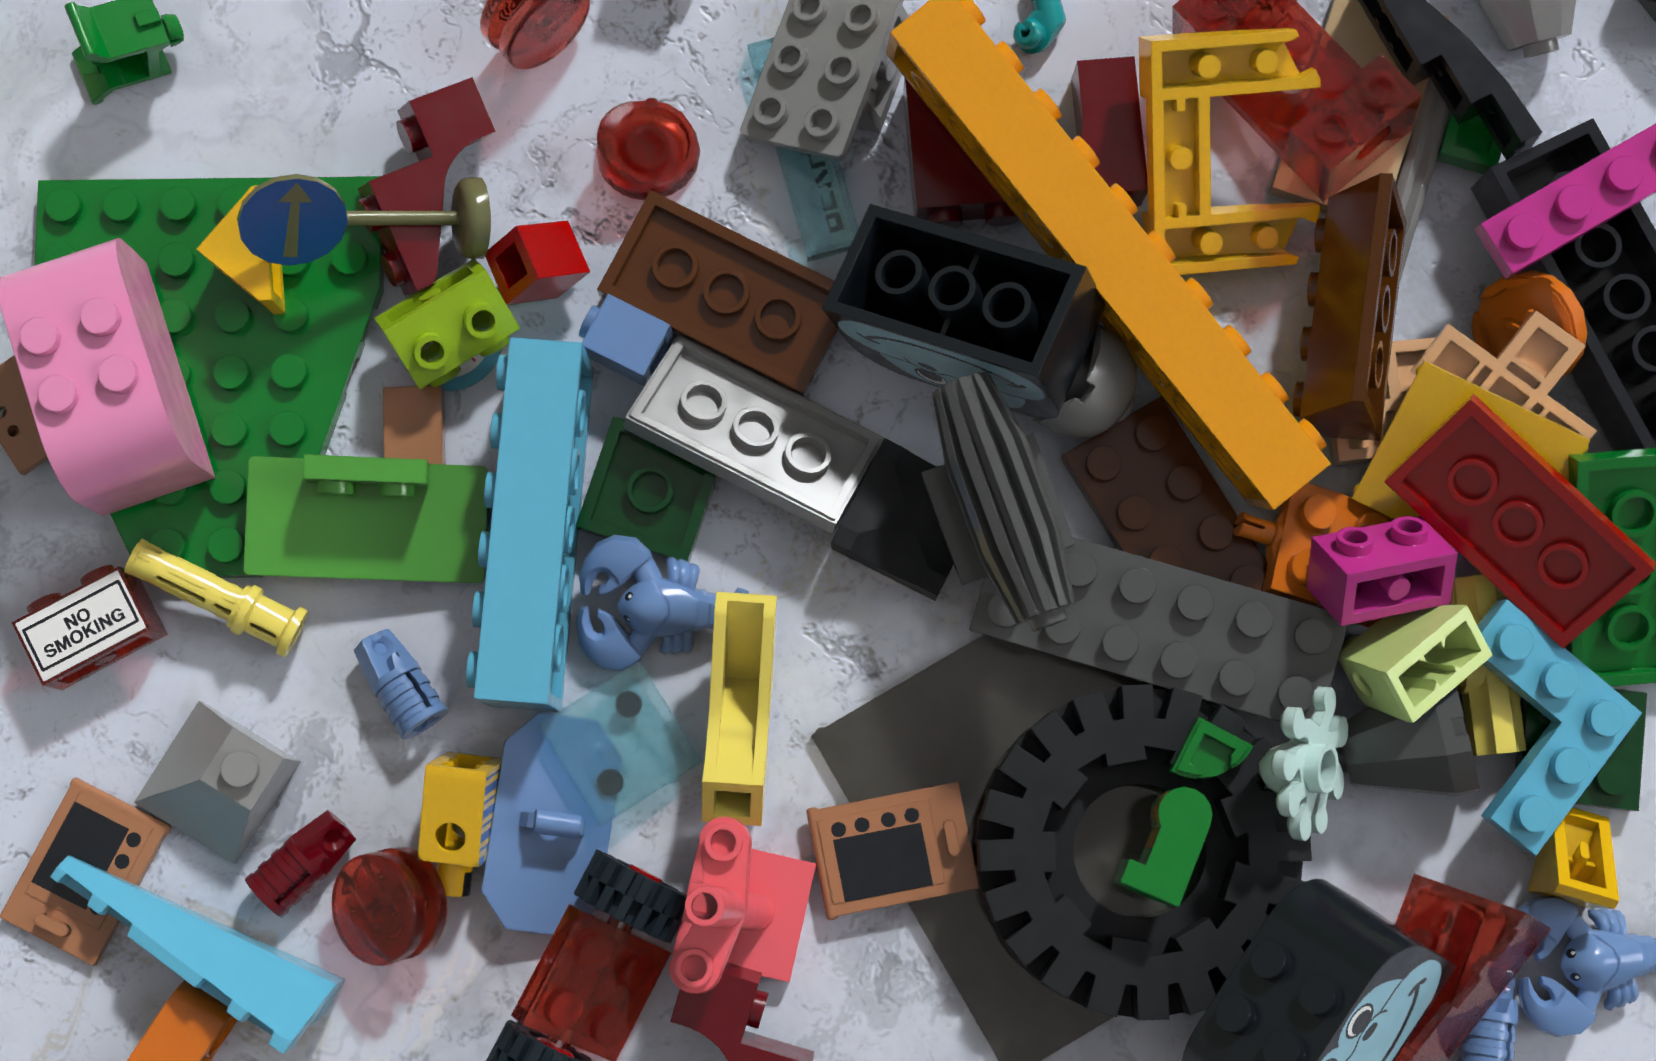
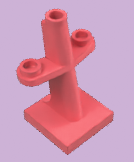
[669,817,816,993]

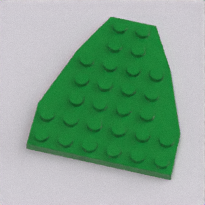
[35,176,384,578]

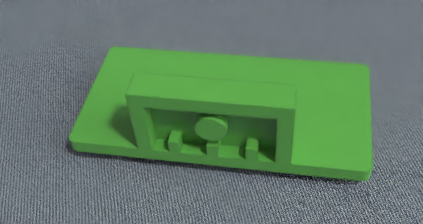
[244,454,488,583]

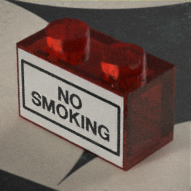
[12,565,168,690]

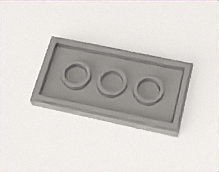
[623,334,884,534]

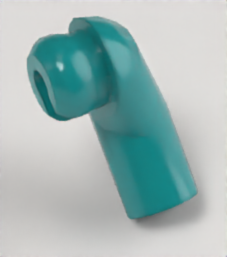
[1013,0,1066,54]

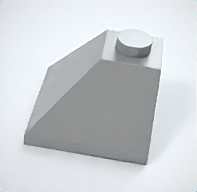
[134,701,301,864]

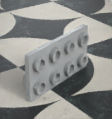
[740,0,909,161]

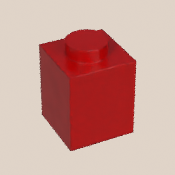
[485,220,590,305]

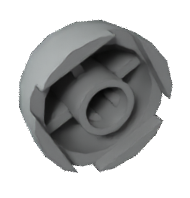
[1032,324,1137,439]

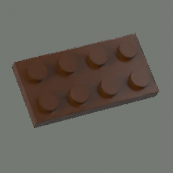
[597,190,838,397]
[1061,396,1267,591]

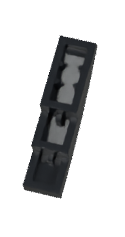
[1358,0,1542,160]

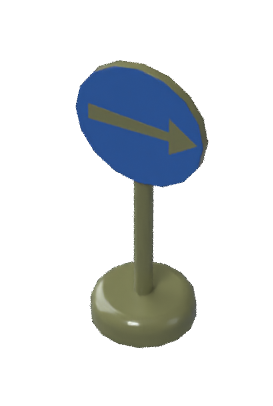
[237,174,491,266]

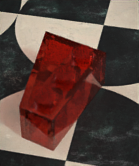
[1395,874,1552,1061]

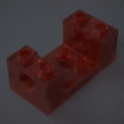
[1172,0,1422,203]

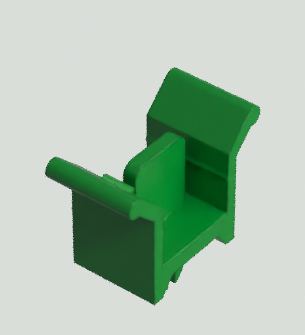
[64,0,184,105]

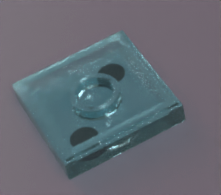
[537,661,703,826]

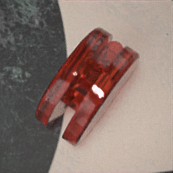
[480,0,590,69]
[331,846,447,966]

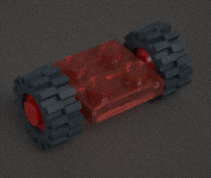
[486,849,687,1061]

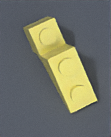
[702,592,777,826]

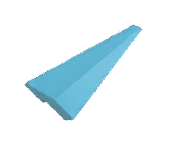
[50,855,346,1054]

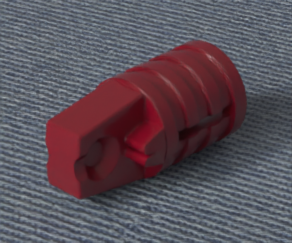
[245,810,356,918]

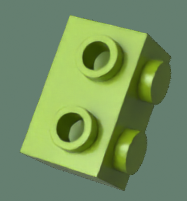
[374,259,521,389]

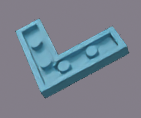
[1477,599,1642,856]

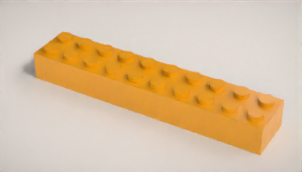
[886,0,1331,510]

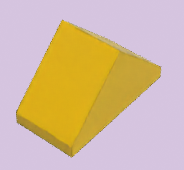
[197,185,286,315]
[1528,807,1619,909]

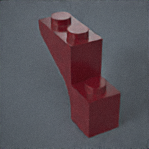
[357,77,496,296]
[670,962,814,1061]

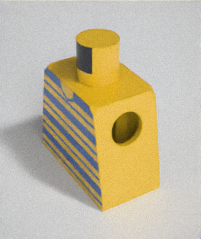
[418,751,502,897]

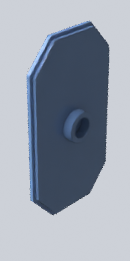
[481,712,622,936]

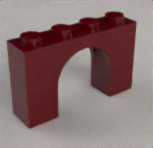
[903,56,1148,228]

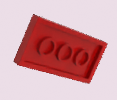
[1384,393,1656,649]

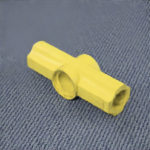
[1450,574,1526,756]

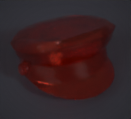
[596,98,701,200]

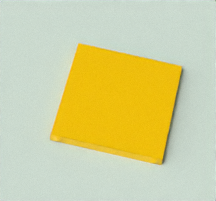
[1352,360,1590,550]

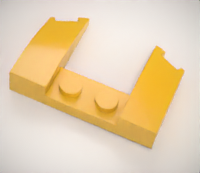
[1138,28,1321,275]

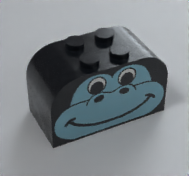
[822,204,1105,419]
[1182,879,1457,1061]

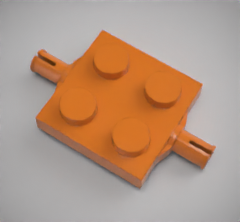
[1234,483,1394,628]

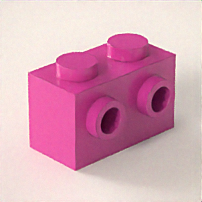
[1306,516,1458,626]

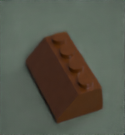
[1293,173,1407,441]

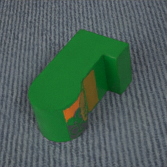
[1112,787,1213,907]

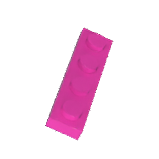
[1475,123,1656,279]

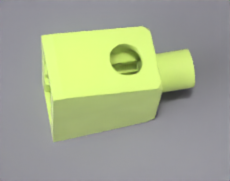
[1339,605,1493,723]

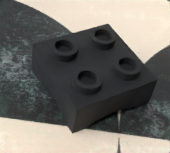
[831,438,954,601]

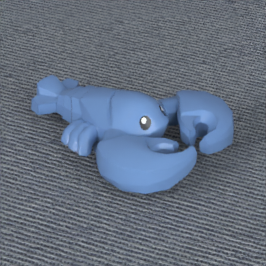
[576,535,749,671]
[1508,896,1656,1037]

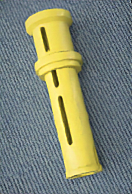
[124,539,309,658]

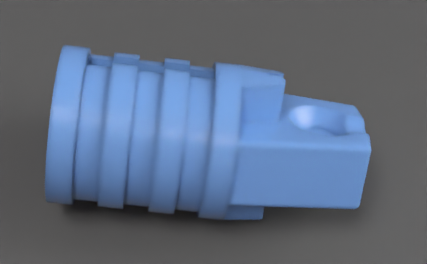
[354,629,448,740]
[1457,963,1519,1061]

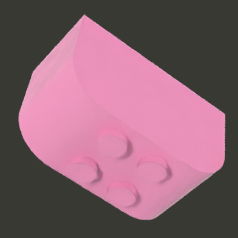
[0,238,215,516]

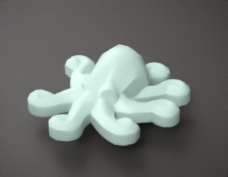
[1259,686,1348,841]

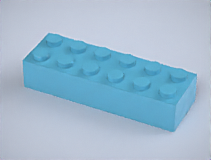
[466,337,594,712]

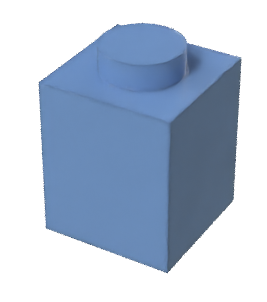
[579,294,674,387]

